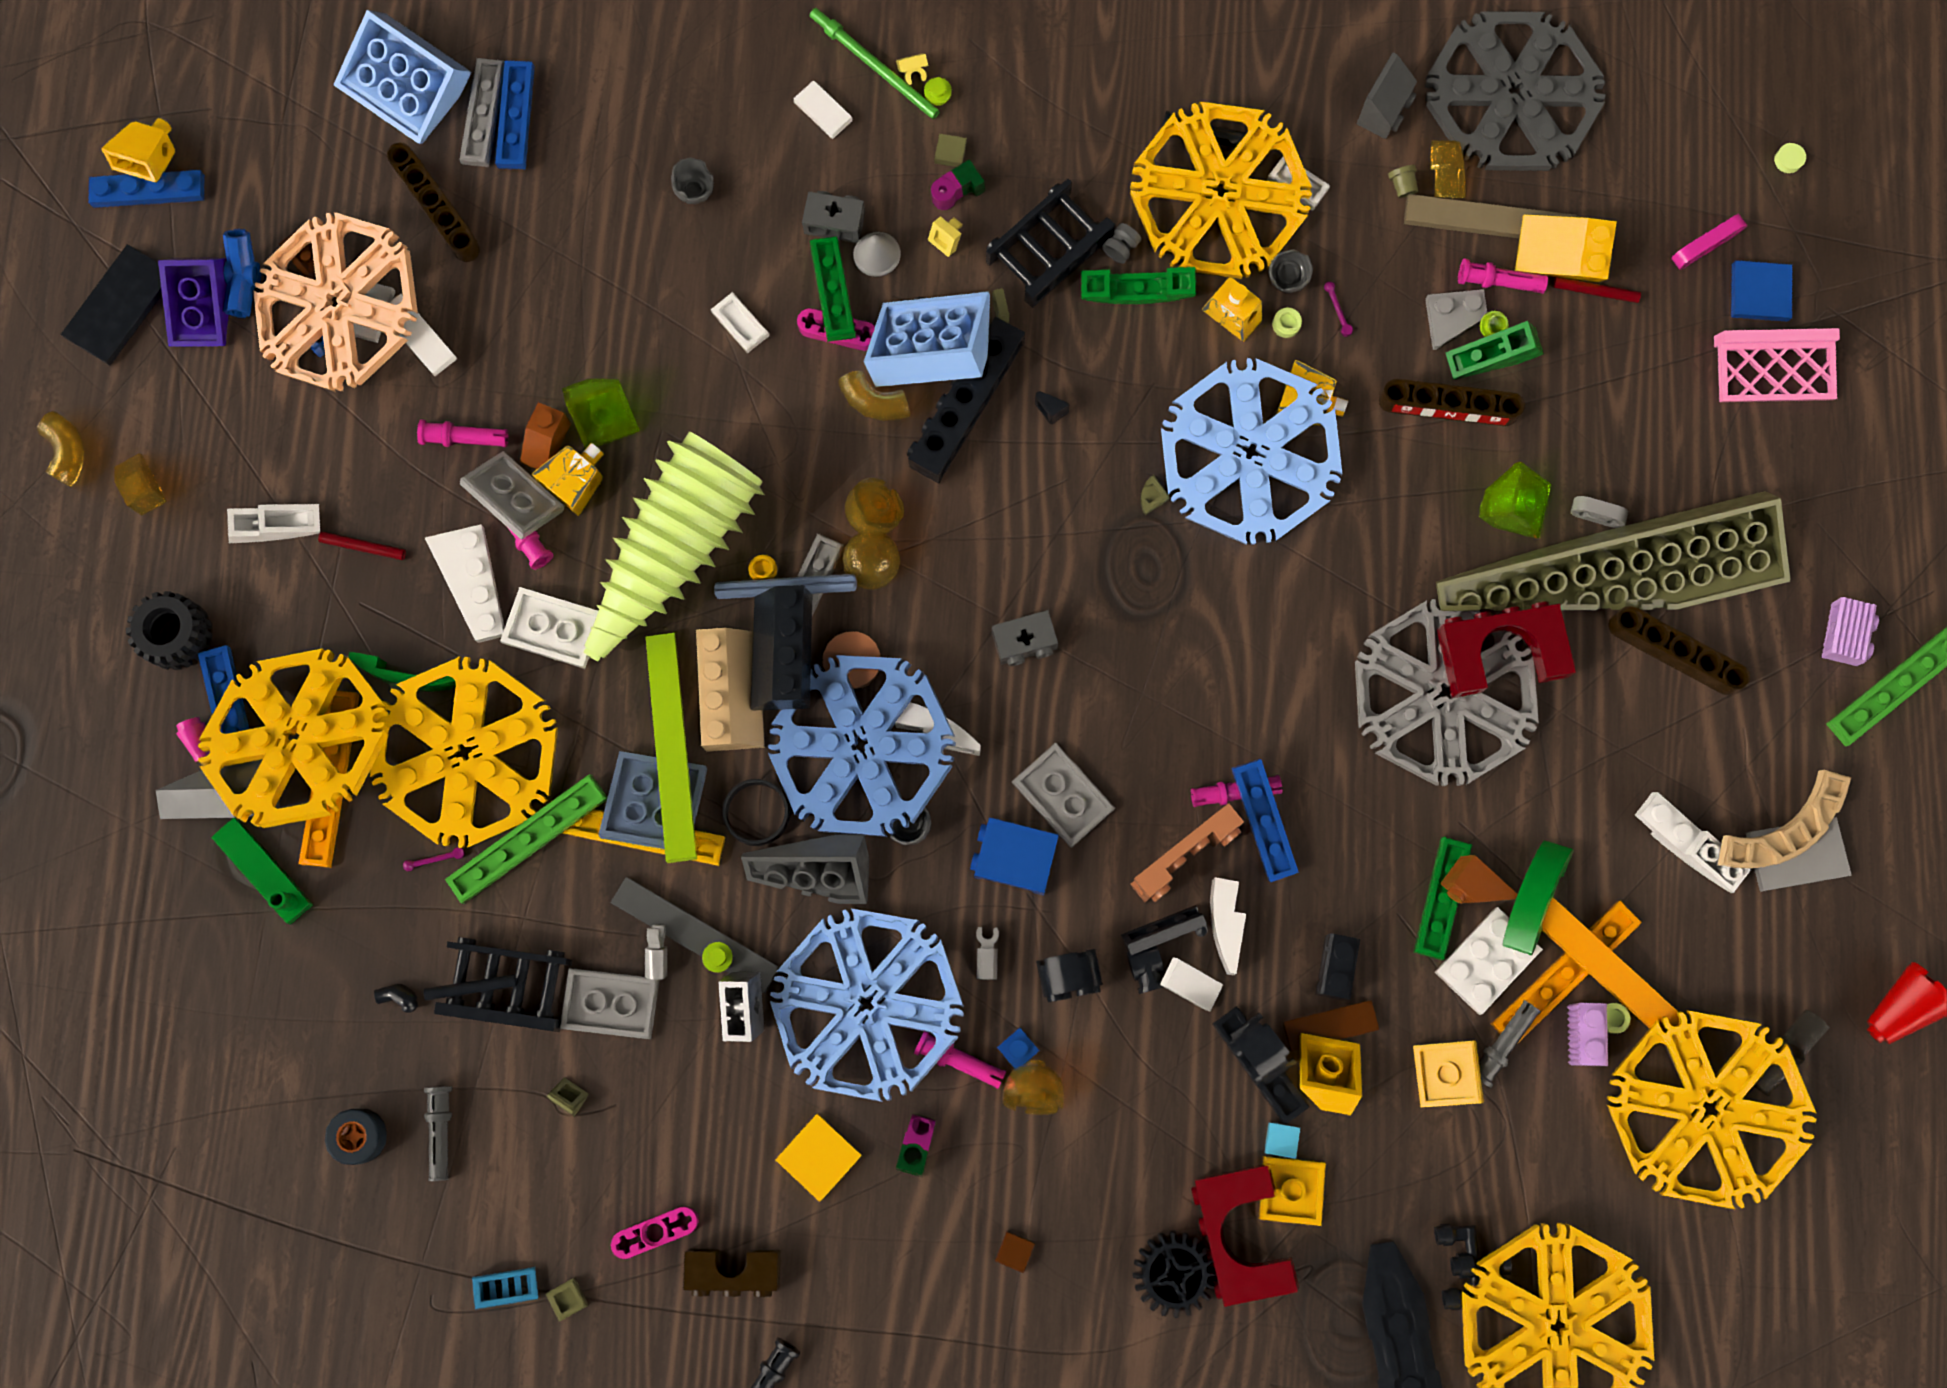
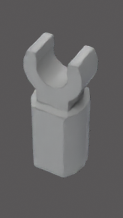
[645,924,667,980]
[976,927,999,980]

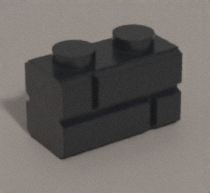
[1315,933,1360,1001]

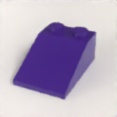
[158,258,228,347]

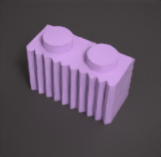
[1821,597,1879,666]
[1567,1003,1608,1066]

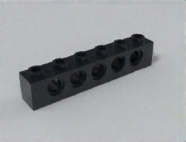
[907,316,1025,484]

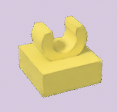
[896,53,928,85]
[928,216,963,257]

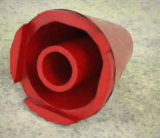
[1866,962,1947,1044]

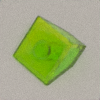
[562,378,640,449]
[1479,462,1551,538]

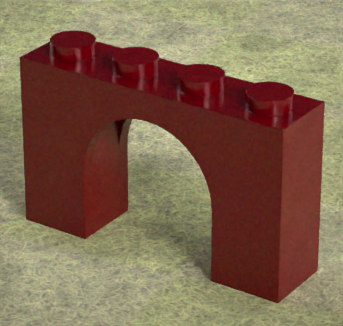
[1437,601,1576,699]
[1191,1163,1300,1307]

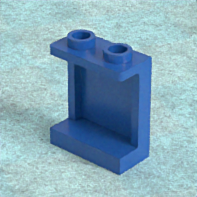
[970,817,1059,896]

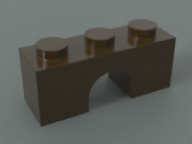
[683,1249,781,1297]

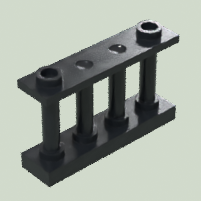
[986,178,1115,308]
[434,937,573,1032]

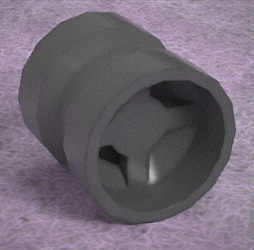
[1102,223,1141,264]

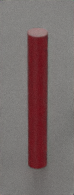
[1553,277,1641,303]
[318,531,406,561]

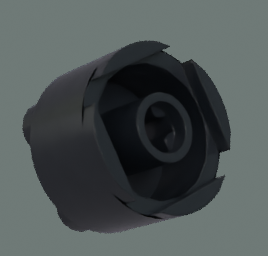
[1036,949,1103,1003]
[1228,1013,1296,1085]

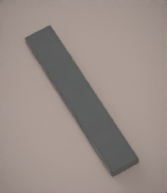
[610,877,780,994]

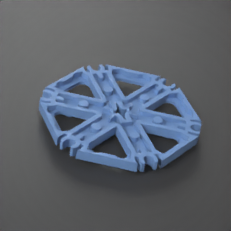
[768,655,956,837]

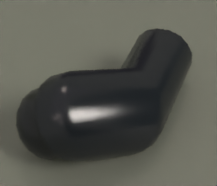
[374,984,418,1013]

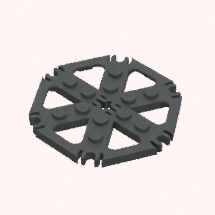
[1425,11,1606,171]

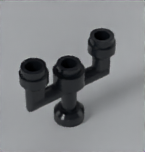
[1434,1223,1512,1311]

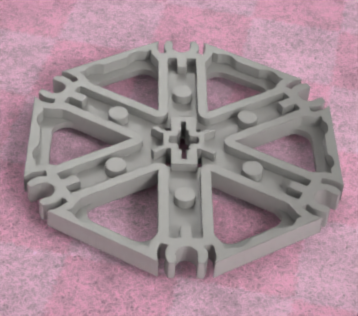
[1355,599,1539,786]

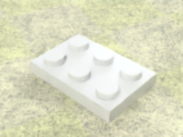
[500,587,598,669]
[1435,907,1543,1015]

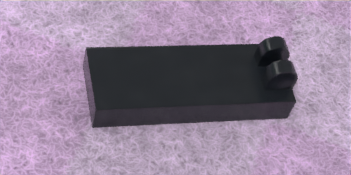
[1121,905,1208,955]

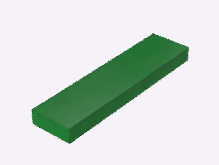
[810,236,856,342]
[1413,837,1472,961]

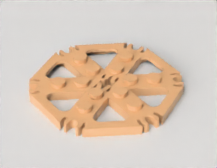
[253,212,418,392]

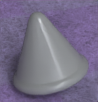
[853,232,901,277]

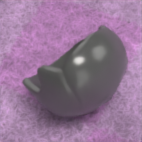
[671,157,714,204]
[1268,249,1313,293]
[890,799,932,845]

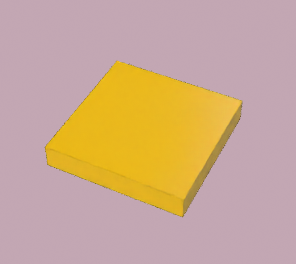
[1413,1040,1484,1107]
[775,1113,862,1202]
[1258,1156,1326,1226]

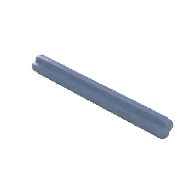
[714,574,857,599]

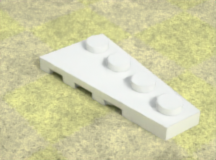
[425,524,505,643]

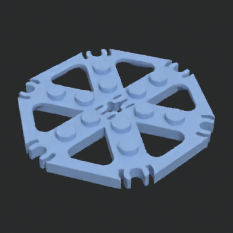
[1161,358,1342,545]
[770,908,964,1102]

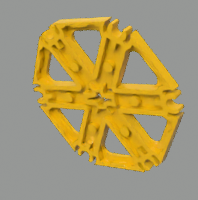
[1130,101,1312,279]
[198,648,389,828]
[370,657,558,848]
[1607,1010,1816,1210]
[1462,1223,1654,1388]

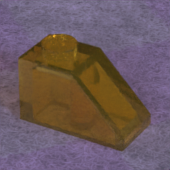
[114,453,167,516]

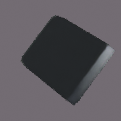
[1035,391,1069,424]

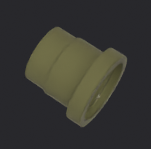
[1388,165,1419,198]

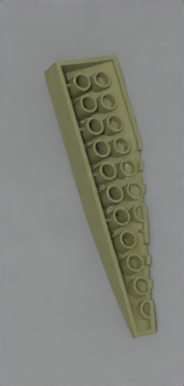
[1436,491,1790,611]

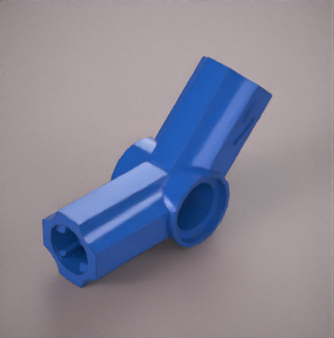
[222,229,262,318]

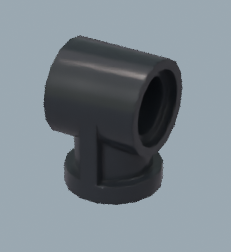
[1126,945,1164,994]

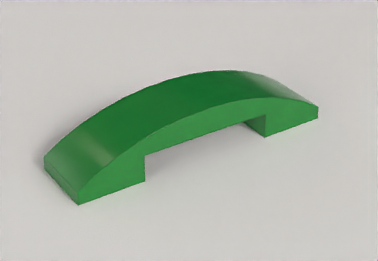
[1081,267,1196,304]
[348,651,456,692]
[1502,840,1573,956]

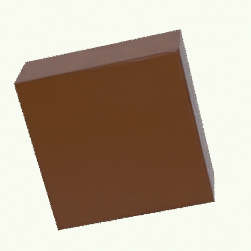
[995,1231,1035,1273]

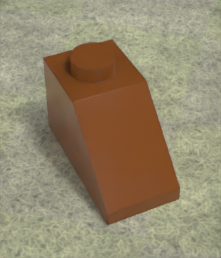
[520,402,571,470]
[1440,855,1518,904]

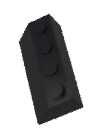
[751,585,813,711]

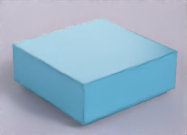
[1264,1123,1300,1159]

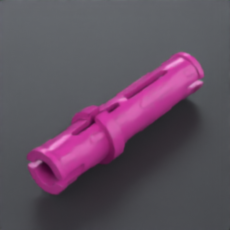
[1190,775,1282,807]

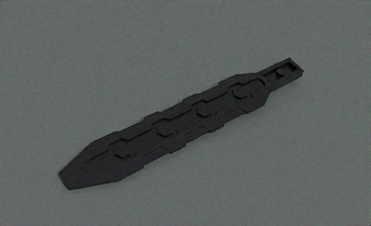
[1362,1241,1442,1388]

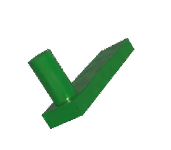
[211,818,313,925]

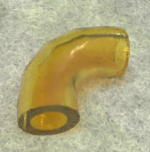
[838,371,911,421]
[37,411,84,488]

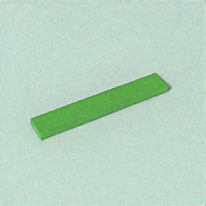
[1826,626,1947,747]
[445,774,608,904]

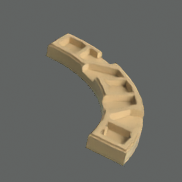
[1718,770,1851,868]

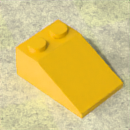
[1515,215,1617,282]

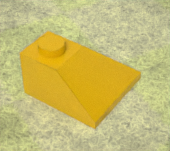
[1299,1033,1362,1115]

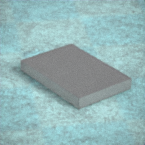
[460,451,564,540]
[1012,742,1115,848]
[1746,817,1852,892]
[560,968,660,1039]

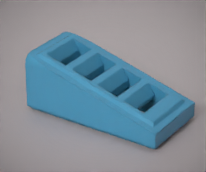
[472,1267,538,1309]

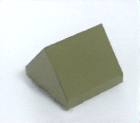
[547,1077,589,1117]

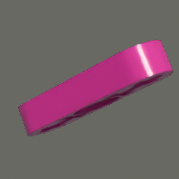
[1671,214,1748,270]
[797,308,875,351]
[611,1206,699,1259]

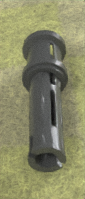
[1479,1000,1541,1088]
[424,1086,452,1181]

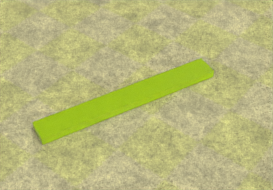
[645,633,697,863]

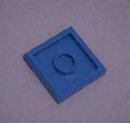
[1731,260,1792,322]

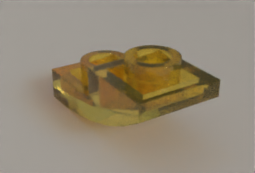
[1430,141,1465,198]

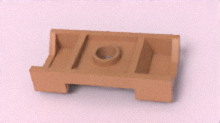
[1130,803,1244,903]

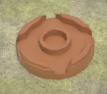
[823,632,881,690]

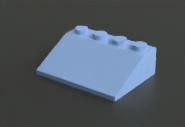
[333,10,471,144]
[864,292,990,387]

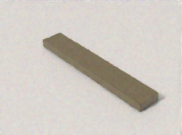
[1404,194,1577,238]

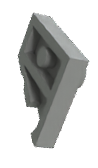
[1425,289,1487,350]

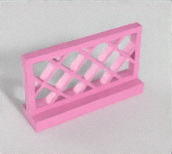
[1714,328,1840,402]

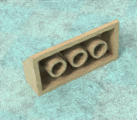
[696,628,765,752]

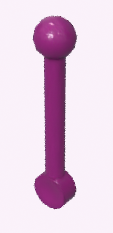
[1324,281,1353,337]
[403,847,465,871]

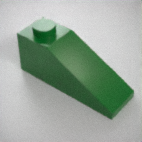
[1445,321,1544,380]

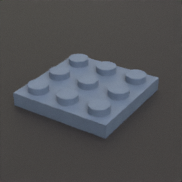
[598,751,708,849]

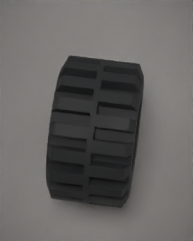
[126,591,213,670]

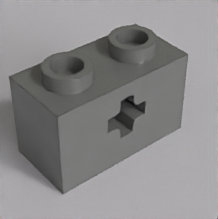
[802,191,865,243]
[992,610,1058,667]

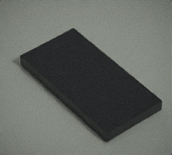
[60,244,162,366]

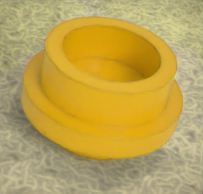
[748,555,778,580]

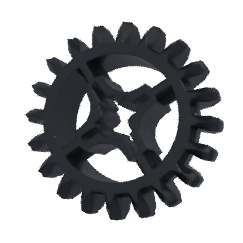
[1132,1230,1217,1318]

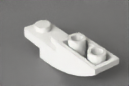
[1635,792,1751,893]

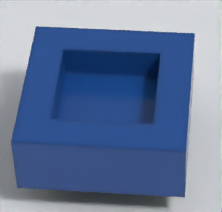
[997,1028,1040,1071]

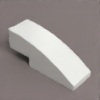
[389,293,457,376]
[227,504,320,543]
[895,702,981,756]
[1210,877,1246,975]

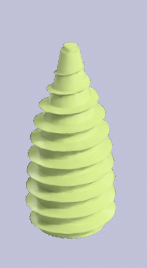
[584,431,765,661]

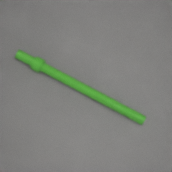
[810,8,940,119]

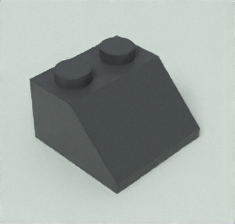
[1357,53,1417,139]

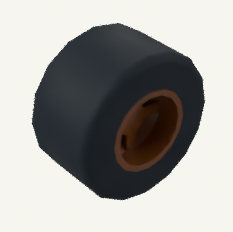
[325,1109,387,1165]

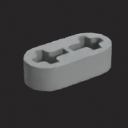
[1570,496,1629,528]

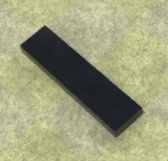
[1212,1006,1310,1125]

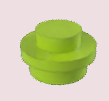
[924,77,952,106]
[1480,311,1509,337]
[702,942,733,973]

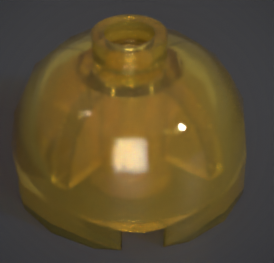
[845,477,904,537]
[842,530,901,590]
[1002,1060,1065,1115]

